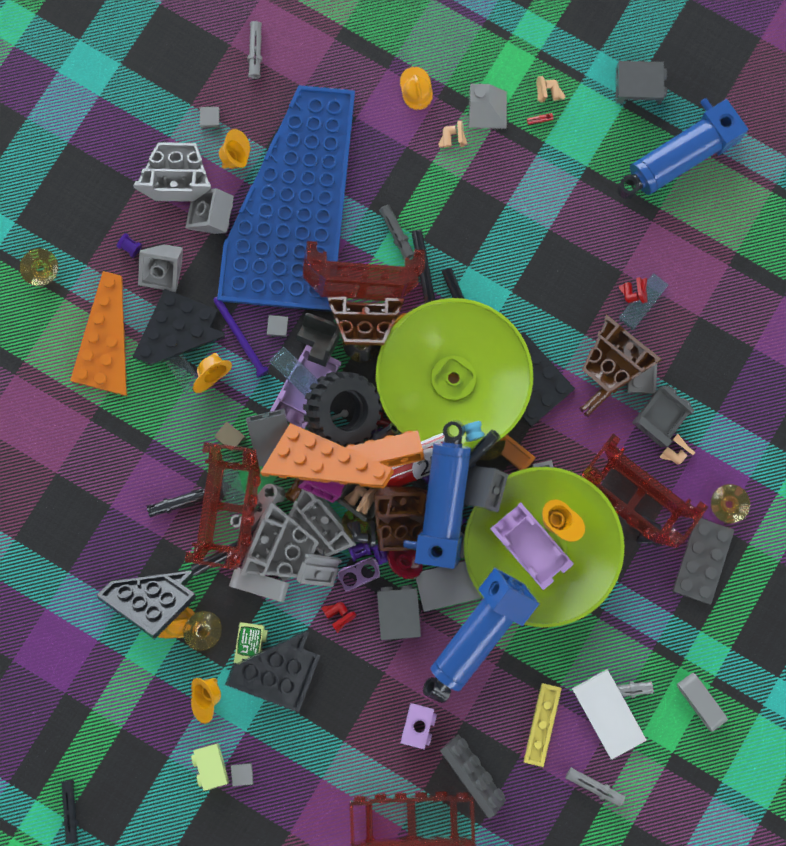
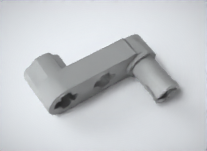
[230,484,285,532]

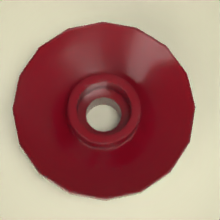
[387,550,423,579]

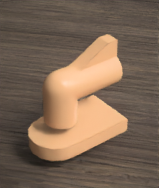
[536,76,565,103]
[439,121,468,148]
[660,434,696,464]
[344,485,376,515]

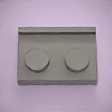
[627,364,657,395]
[297,553,342,587]

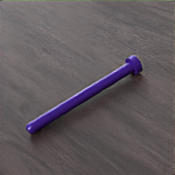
[213,296,269,378]

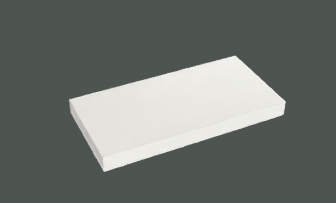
[572,670,646,760]

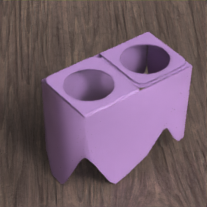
[337,558,380,592]

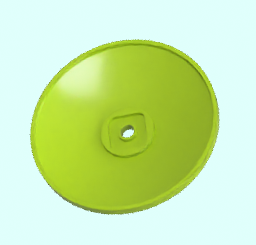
[376,298,533,450]
[464,467,624,627]

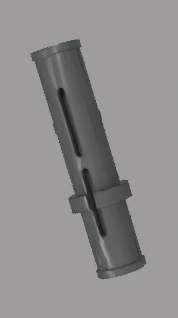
[379,205,415,260]

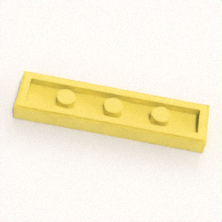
[523,683,561,767]

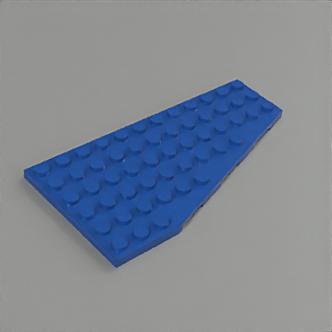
[217,85,355,312]

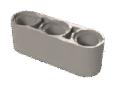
[229,567,289,603]
[677,673,728,732]

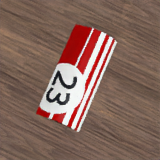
[385,433,444,487]

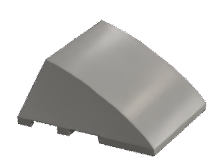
[133,142,211,202]
[288,489,356,556]
[240,502,319,577]

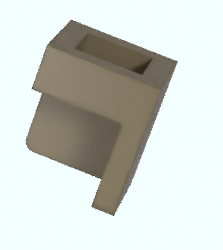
[214,421,246,451]

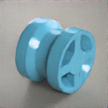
[464,421,485,442]

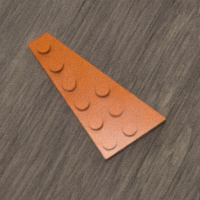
[70,271,127,396]
[260,423,394,489]

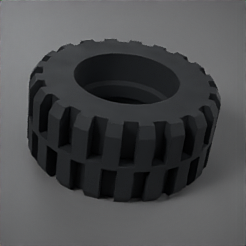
[303,371,382,447]

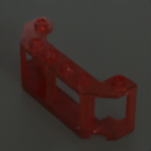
[303,241,425,301]
[582,433,708,548]
[185,442,261,569]
[350,791,476,846]

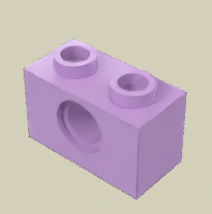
[401,703,437,749]

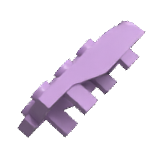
[270,345,341,429]
[490,502,574,590]

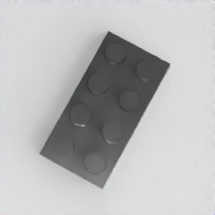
[672,517,734,605]
[440,734,506,819]

